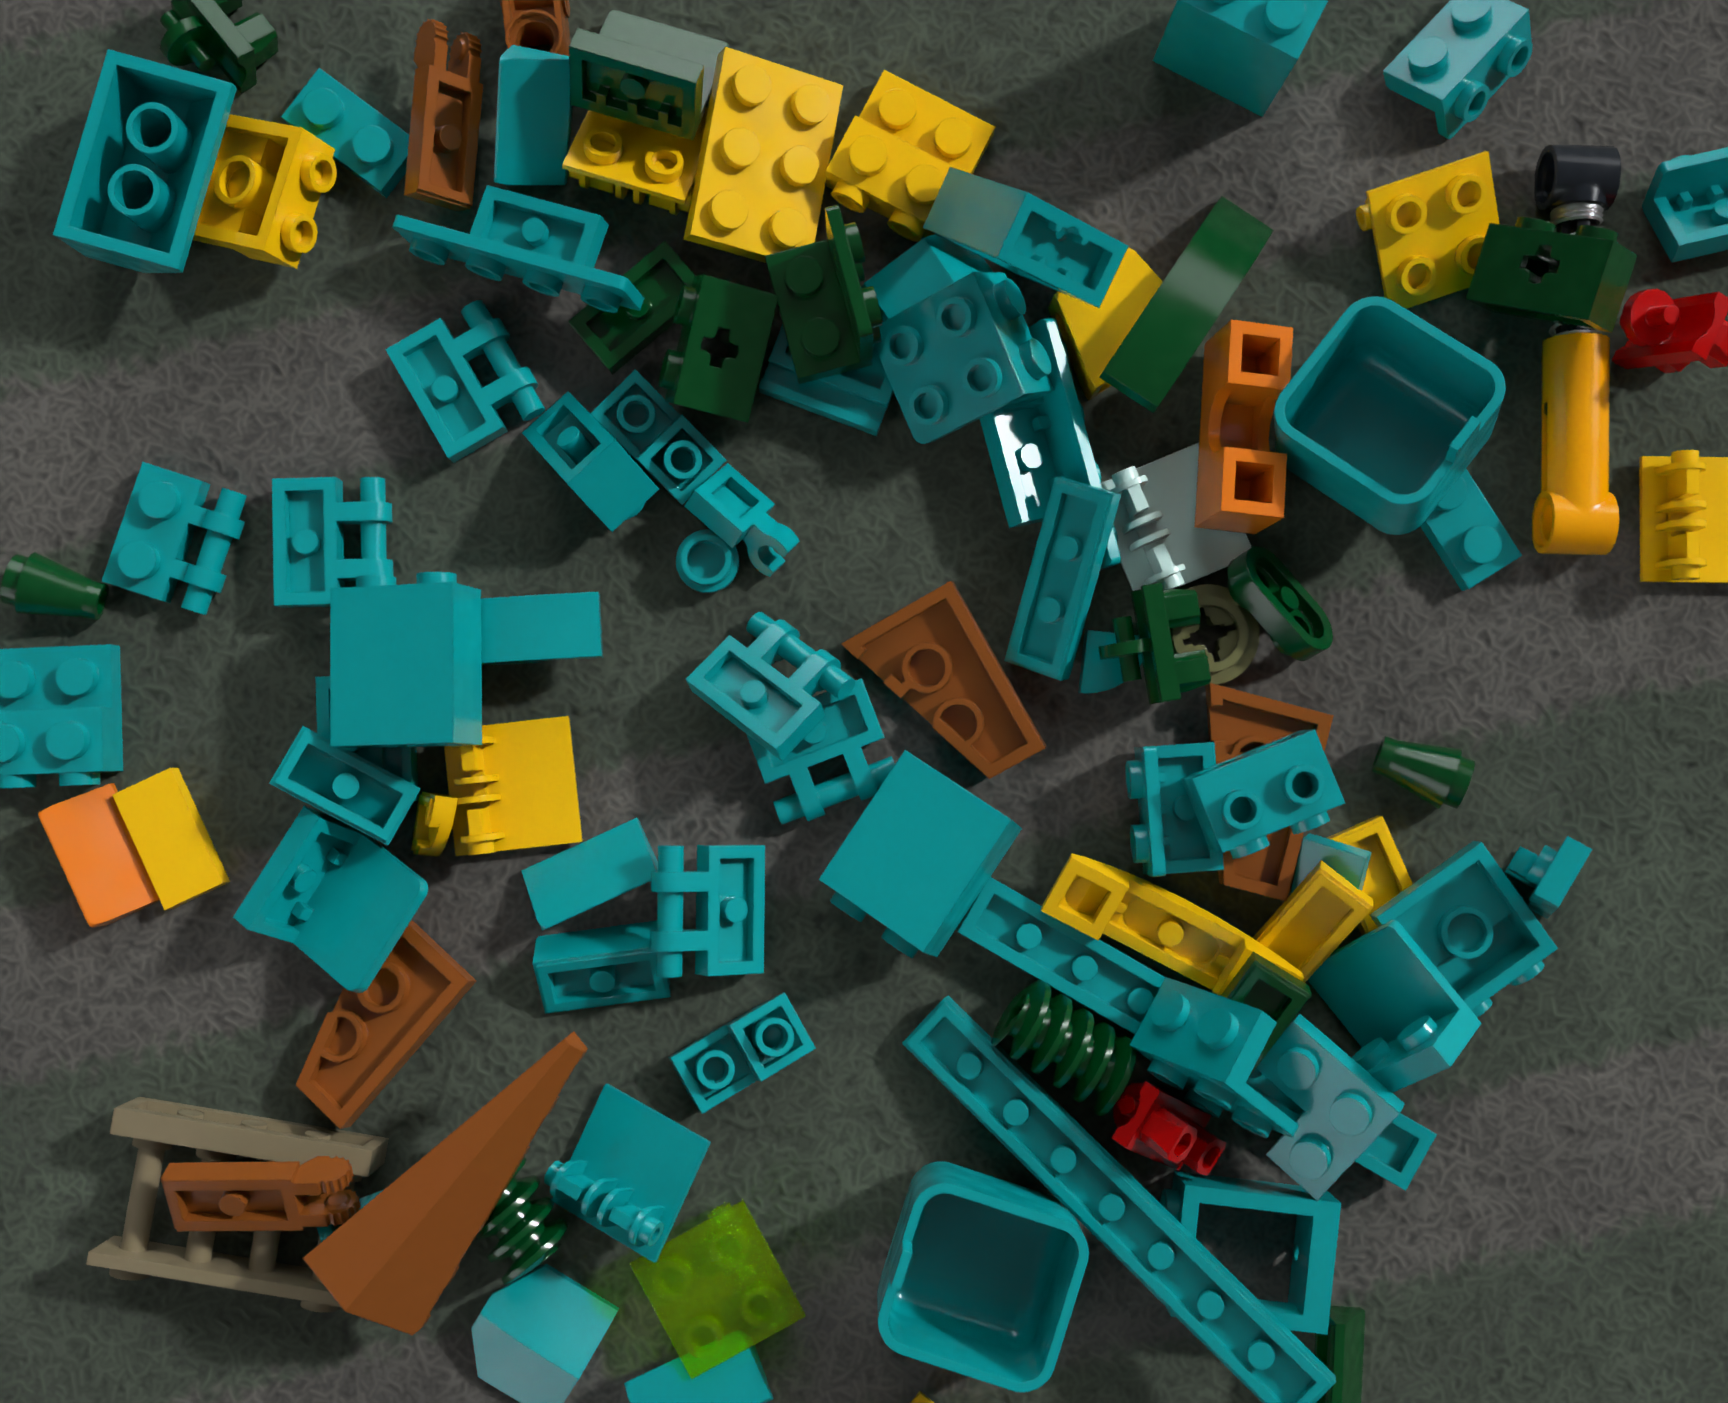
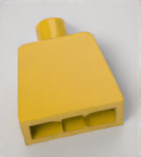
[1049,248,1163,401]

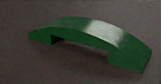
[1099,196,1274,413]

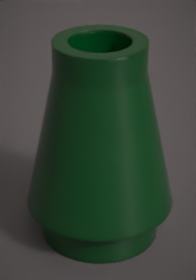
[0,552,109,621]
[1371,736,1475,809]

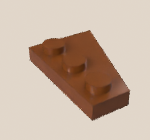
[841,581,1046,779]
[1205,683,1334,901]
[296,920,477,1129]

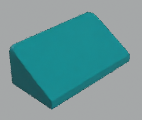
[494,45,572,185]
[269,726,421,845]
[521,817,658,931]
[533,920,671,1014]
[624,1329,774,1403]

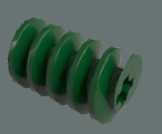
[992,980,1137,1117]
[475,1157,568,1285]

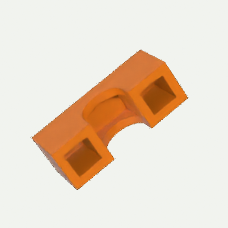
[1195,319,1293,534]

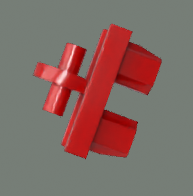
[1612,289,1728,374]
[1112,1081,1226,1176]

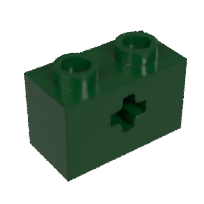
[1466,217,1637,333]
[659,274,779,423]

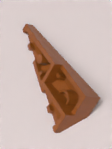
[303,1032,588,1336]

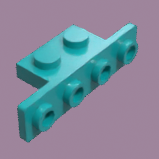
[392,185,644,313]
[980,318,1121,571]

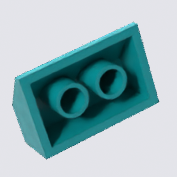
[53,49,237,273]

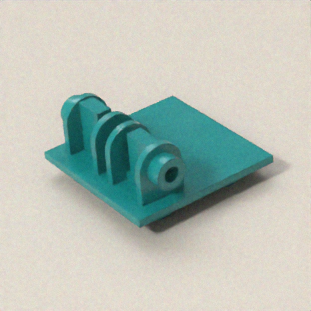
[544,1084,711,1263]

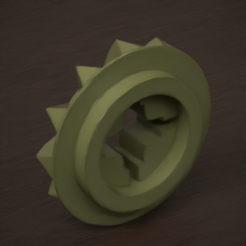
[1170,584,1259,685]

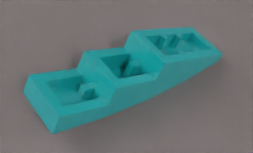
[481,592,603,666]

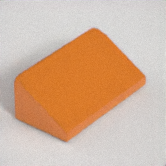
[38,783,160,928]

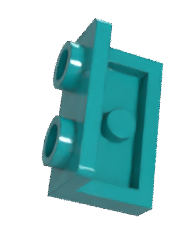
[1383,0,1533,139]
[1642,147,1728,263]
[1125,742,1224,877]

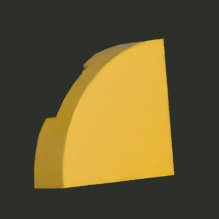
[411,791,458,857]

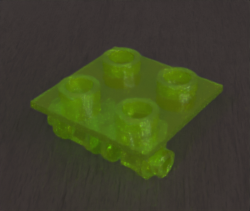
[629,1199,806,1379]

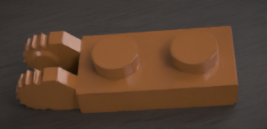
[404,19,483,211]
[161,1156,361,1232]

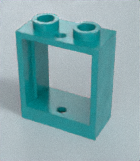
[923,167,1128,308]
[1160,1171,1341,1335]

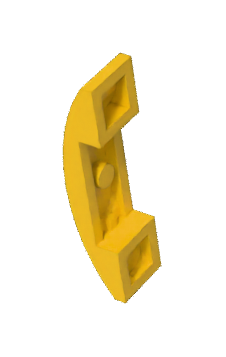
[1041,853,1304,996]

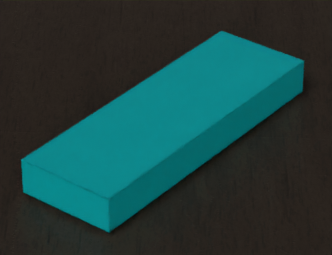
[1004,477,1121,681]

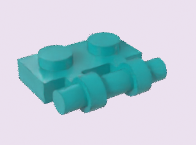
[385,300,545,463]
[102,462,247,615]
[272,477,394,608]
[685,612,855,761]
[746,678,895,825]
[650,844,765,978]

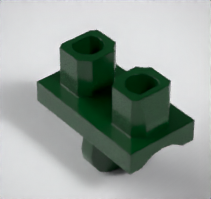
[160,0,278,94]
[1098,582,1211,705]

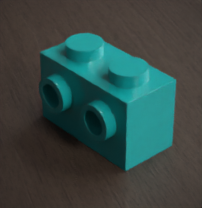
[1181,729,1345,859]

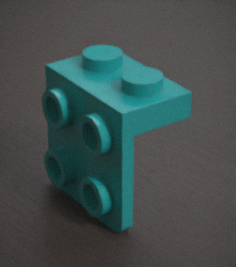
[874,272,1055,444]
[233,806,428,993]
[1130,977,1299,1138]

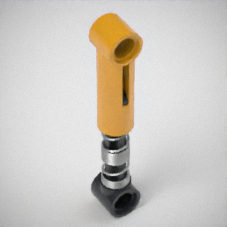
[1532,145,1621,555]

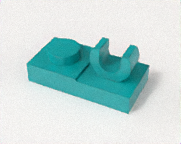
[1505,836,1593,919]

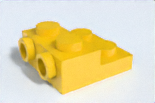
[826,70,995,242]
[193,114,337,269]

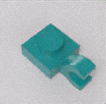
[684,463,800,577]

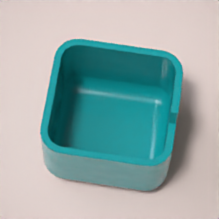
[1274,296,1506,535]
[877,1161,1089,1392]

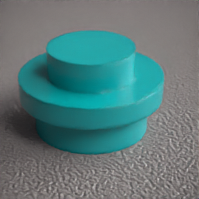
[676,529,739,593]

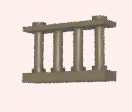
[86,1097,389,1312]

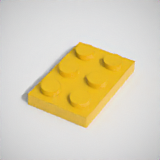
[684,47,843,263]

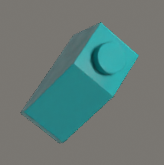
[522,391,659,532]

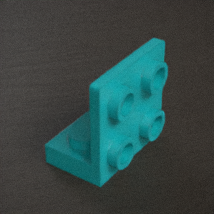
[1308,920,1482,1093]

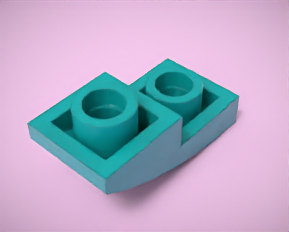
[590,369,727,505]
[668,992,816,1114]

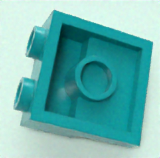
[0,644,123,789]
[1370,841,1558,1017]

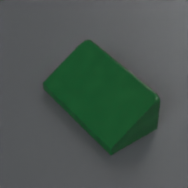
[1314,1306,1365,1403]

